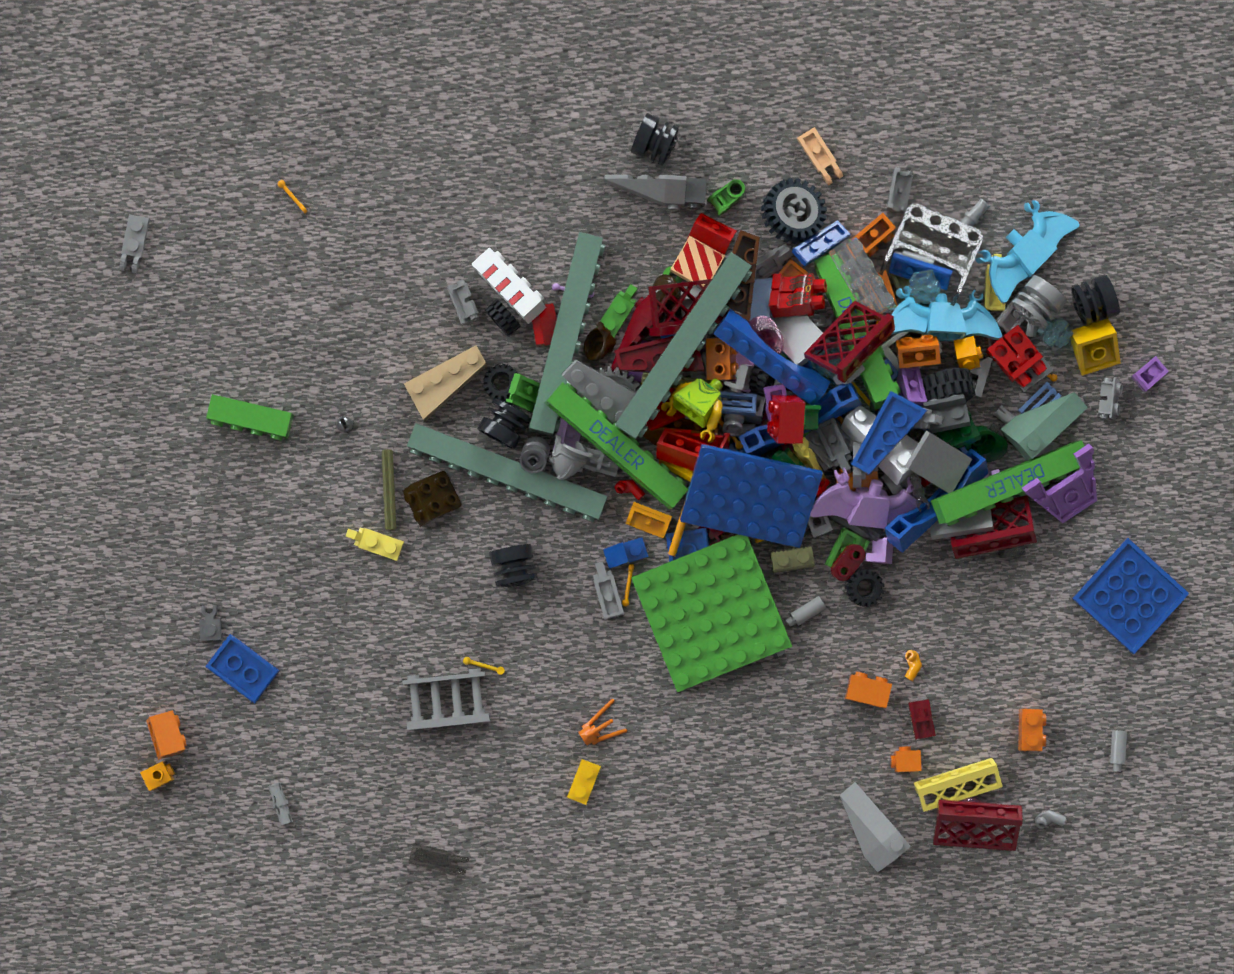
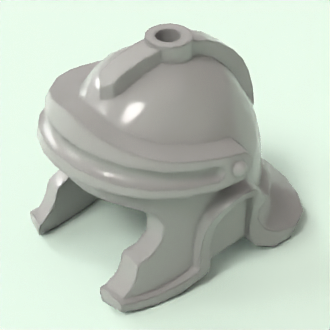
[547,435,593,481]

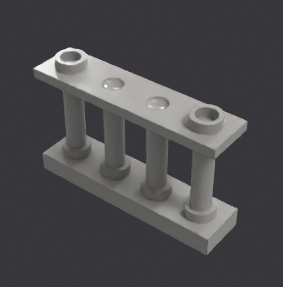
[402,668,491,730]

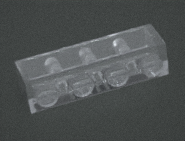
[829,237,897,323]

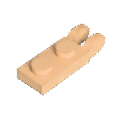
[797,127,843,185]

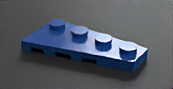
[851,391,928,474]

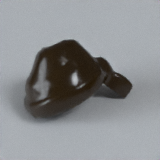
[653,274,682,316]
[583,321,616,361]

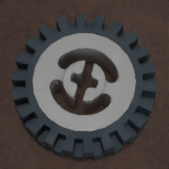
[761,178,827,244]

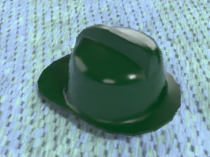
[965,425,1008,462]

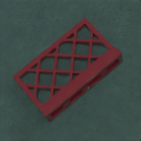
[648,279,725,336]
[804,301,895,383]
[951,495,1037,559]
[933,800,1023,851]

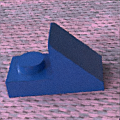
[603,537,648,569]

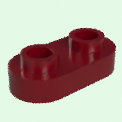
[831,544,865,581]

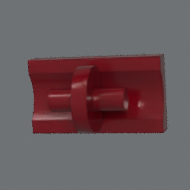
[908,699,936,740]

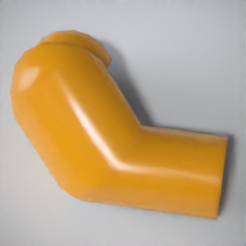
[904,650,922,682]

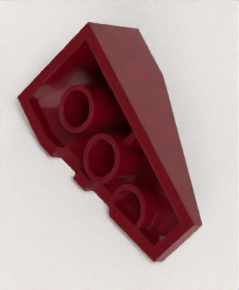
[611,295,667,372]

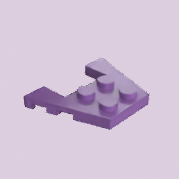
[1022,444,1097,523]

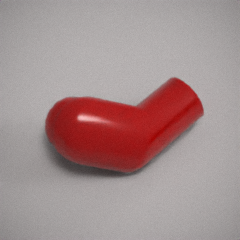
[615,480,645,500]

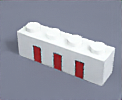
[472,248,546,324]

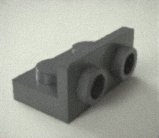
[923,394,971,434]

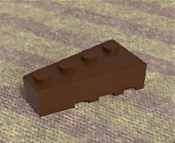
[724,230,760,323]

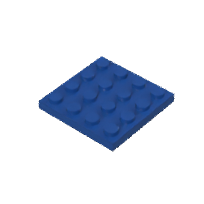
[1072,538,1189,654]

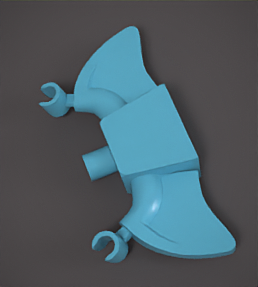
[975,200,1080,304]
[892,286,1002,342]

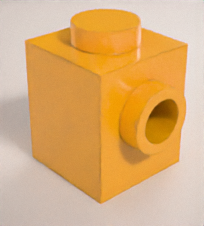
[954,336,983,370]
[140,761,175,791]

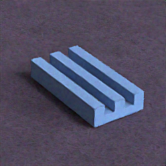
[1018,382,1061,414]
[719,391,757,416]

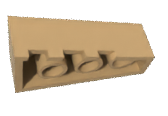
[404,345,487,422]

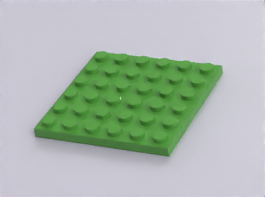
[631,534,792,692]

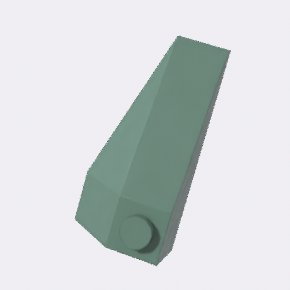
[1000,392,1088,461]

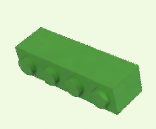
[206,394,294,441]

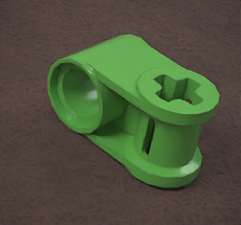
[707,179,745,216]

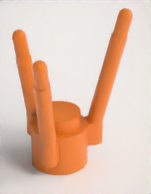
[579,699,627,746]

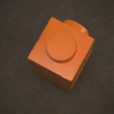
[890,746,922,772]

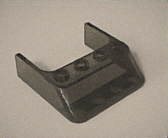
[879,204,983,306]

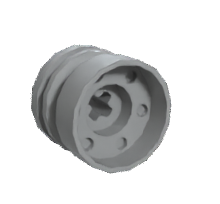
[1011,275,1067,330]

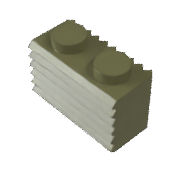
[770,546,815,573]

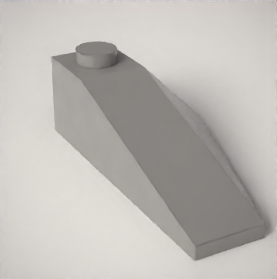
[839,782,911,872]

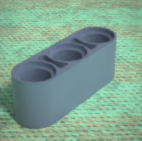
[749,278,774,333]

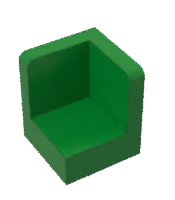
[804,405,821,430]

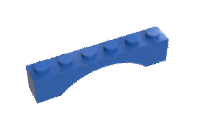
[713,309,830,405]
[739,383,863,457]
[885,449,989,553]

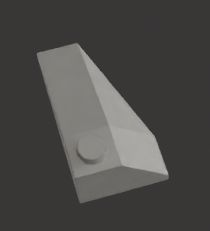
[604,175,687,211]

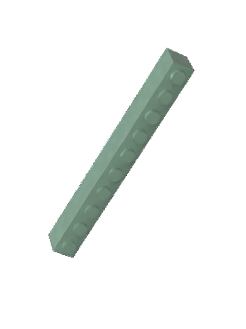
[529,232,605,437]
[615,252,752,439]
[407,423,608,522]

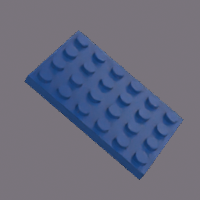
[680,444,823,548]

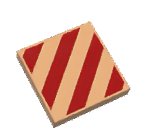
[670,236,725,286]

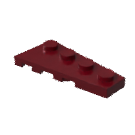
[614,335,704,372]

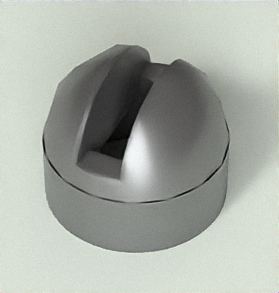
[336,416,353,433]

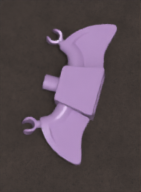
[810,468,920,529]

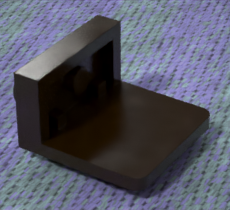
[402,471,462,527]

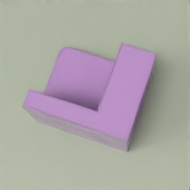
[866,537,893,564]

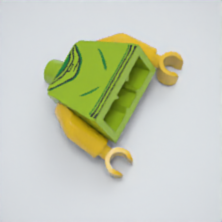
[661,378,723,443]

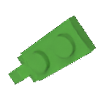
[596,284,637,338]

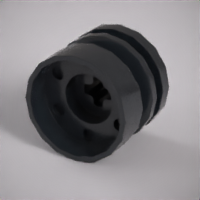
[631,113,679,166]
[1071,274,1120,326]
[477,398,531,450]
[489,544,538,588]

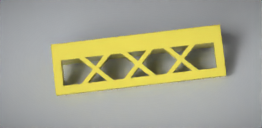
[914,758,1003,812]

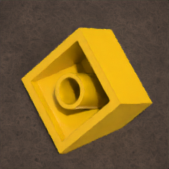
[1069,319,1121,376]

